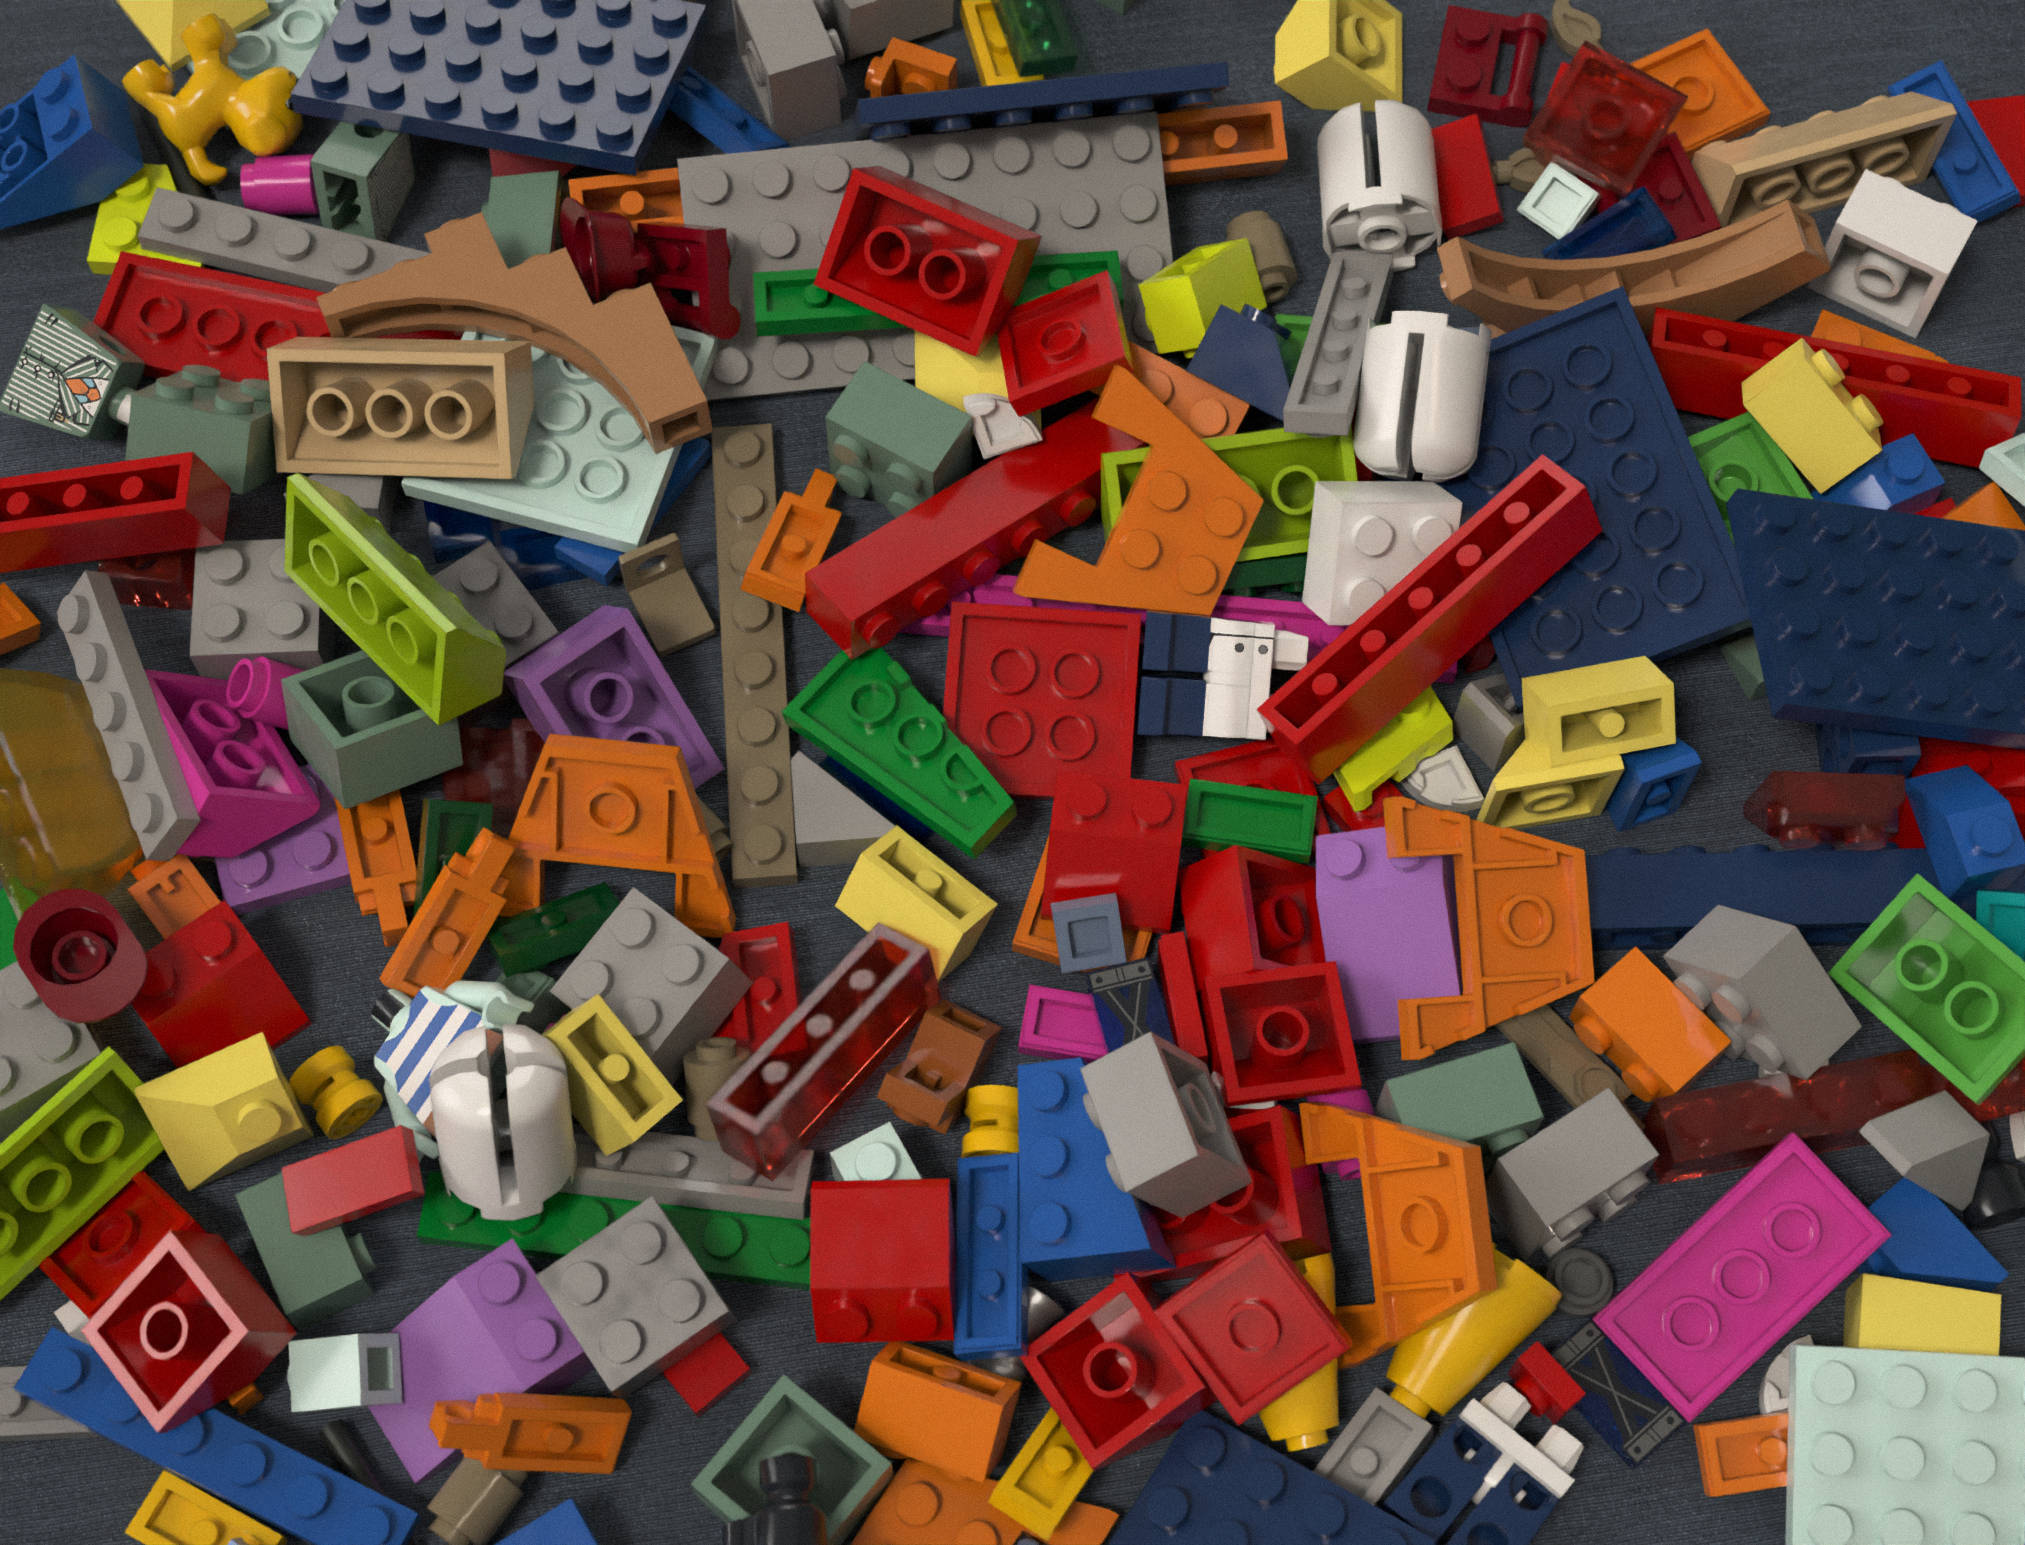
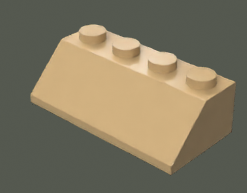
[1691,92,1957,228]
[267,337,534,479]

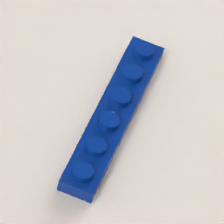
[13,1327,421,1545]

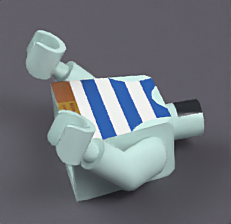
[372,980,534,1163]

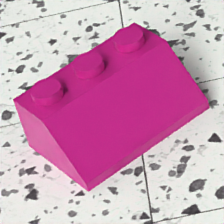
[144,669,321,858]

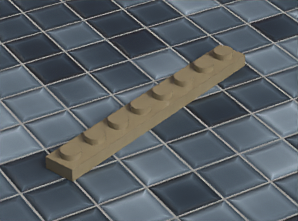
[711,424,798,889]

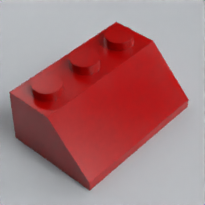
[813,166,1042,357]

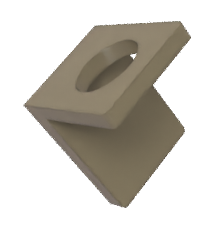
[618,533,716,657]

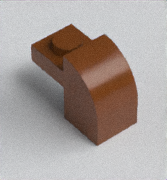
[877,999,1002,1135]

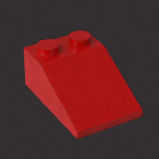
[1114,1105,1332,1282]

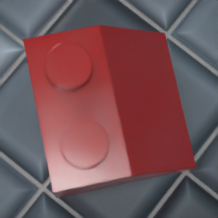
[1041,770,1187,934]
[1178,845,1326,994]
[131,899,312,1069]
[1198,961,1362,1107]
[810,1178,956,1343]
[81,1230,297,1433]
[1019,1272,1218,1470]

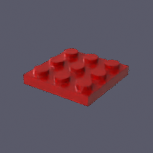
[943,601,1141,801]

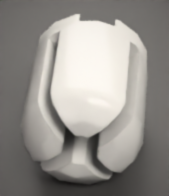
[1317,100,1442,272]
[1353,311,1492,483]
[429,1023,578,1220]

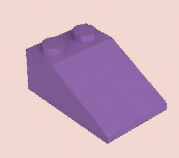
[503,605,725,789]
[1316,827,1463,1045]
[368,1238,594,1486]

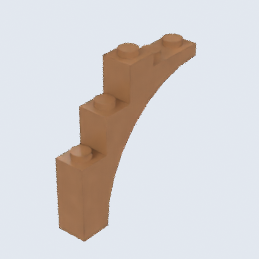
[1437,199,1832,339]
[316,212,713,454]

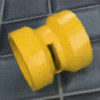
[289,1045,383,1140]
[961,1085,1019,1158]

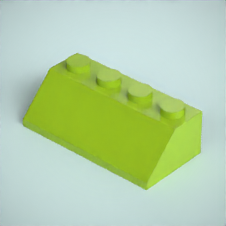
[1101,425,1358,562]
[284,473,506,726]
[0,1046,165,1301]

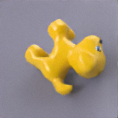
[122,14,303,186]

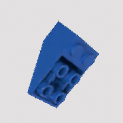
[0,54,144,230]

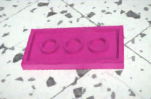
[1591,1132,1892,1423]

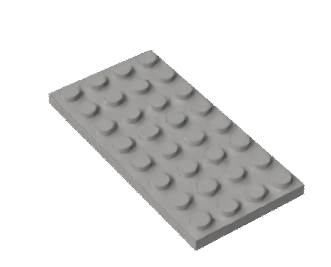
[677,111,1183,402]

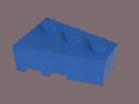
[1018,1057,1177,1282]

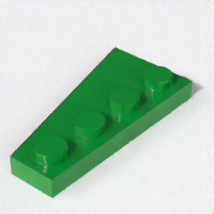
[781,647,1017,860]

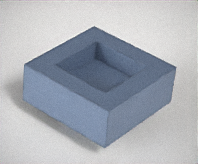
[1050,893,1127,973]

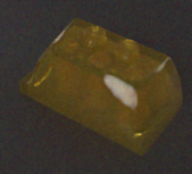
[0,668,143,922]

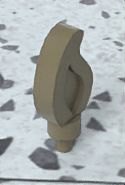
[1550,0,1608,72]
[1492,148,1576,193]

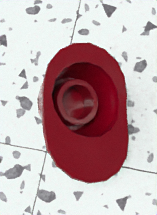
[560,197,652,305]
[13,888,148,1024]

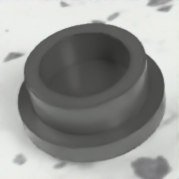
[1544,1249,1613,1318]

